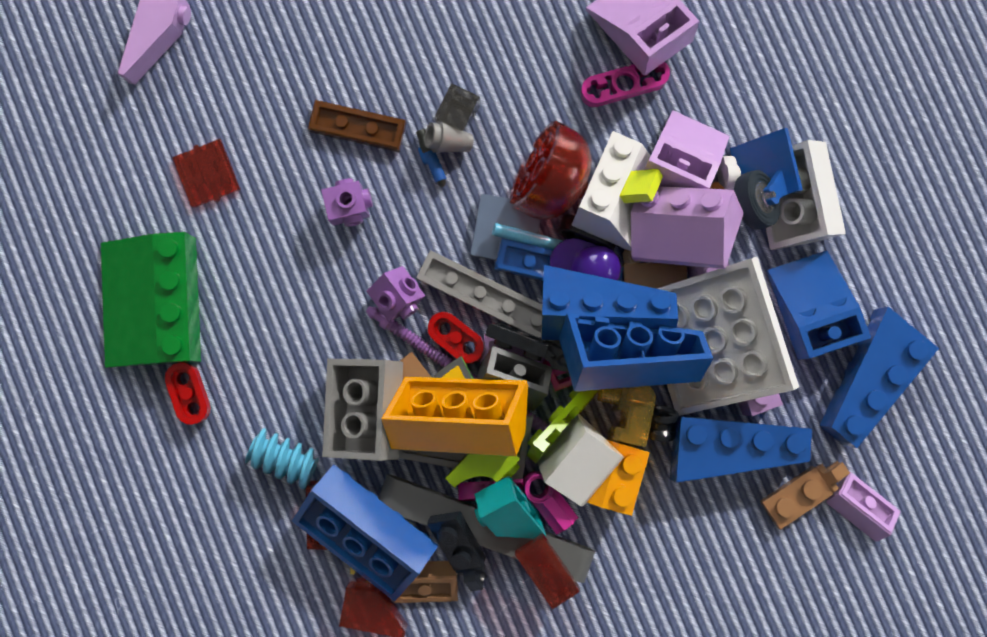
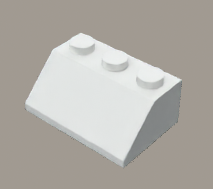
[572,131,651,251]
[766,140,846,250]

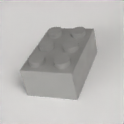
[322,358,403,461]

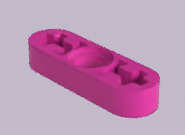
[581,62,670,107]

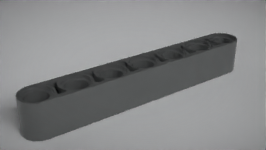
[378,474,596,583]

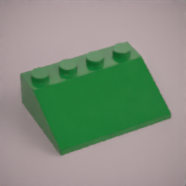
[101,232,201,368]

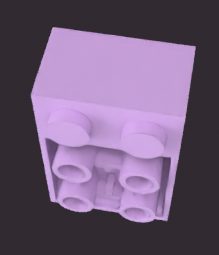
[586,0,699,76]
[644,111,729,189]

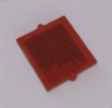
[172,139,241,208]

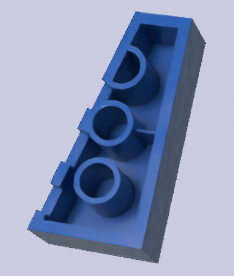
[819,306,939,448]
[559,312,713,391]
[670,416,812,483]

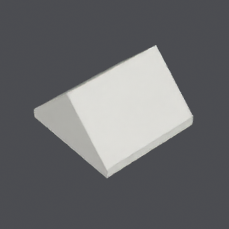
[537,414,624,506]

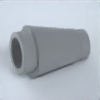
[424,121,474,152]

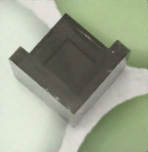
[434,83,480,131]

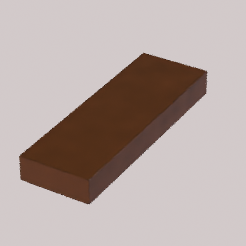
[308,100,407,152]

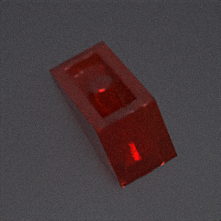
[339,578,408,637]

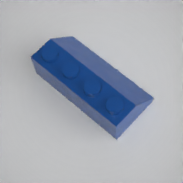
[292,464,439,601]

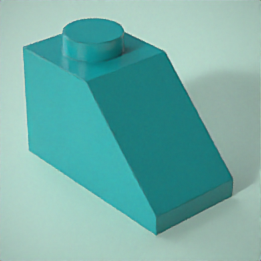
[474,476,546,539]

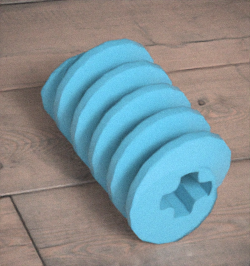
[245,428,319,489]

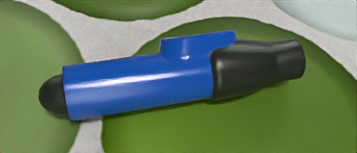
[416,129,447,187]

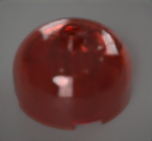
[510,120,592,220]

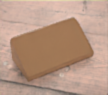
[394,561,458,603]

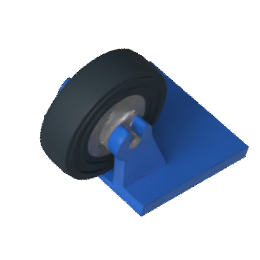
[730,128,803,230]

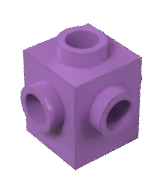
[321,178,373,227]
[366,266,425,322]

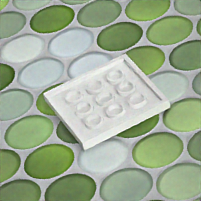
[657,257,799,416]

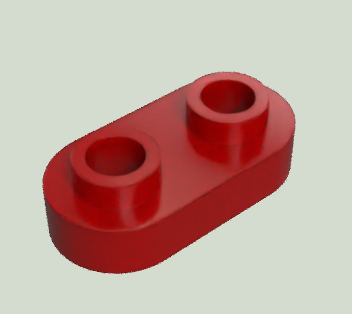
[428,312,486,364]
[165,362,211,425]

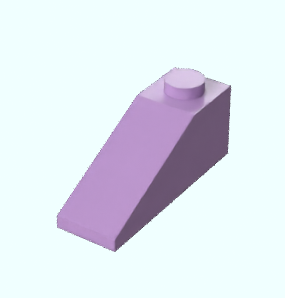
[118,0,191,85]

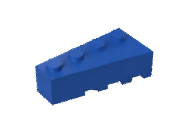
[542,265,678,340]

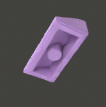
[826,471,901,541]

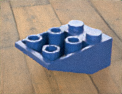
[766,250,871,360]

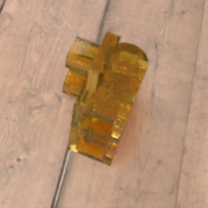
[597,386,656,447]

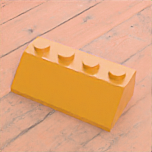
[381,377,528,456]

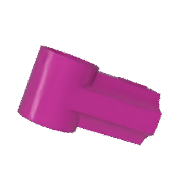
[522,471,579,535]

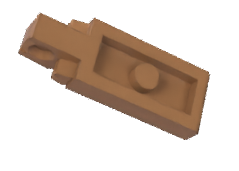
[760,461,850,530]

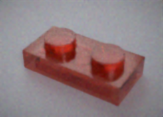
[515,533,580,609]

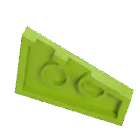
[527,389,599,463]

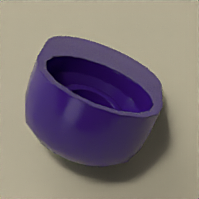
[550,238,621,280]

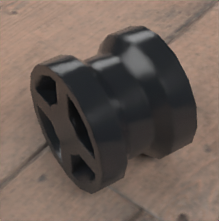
[643,405,679,442]

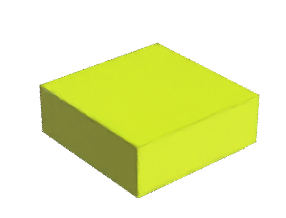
[619,169,663,203]

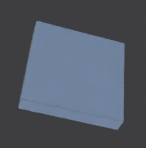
[470,193,543,261]

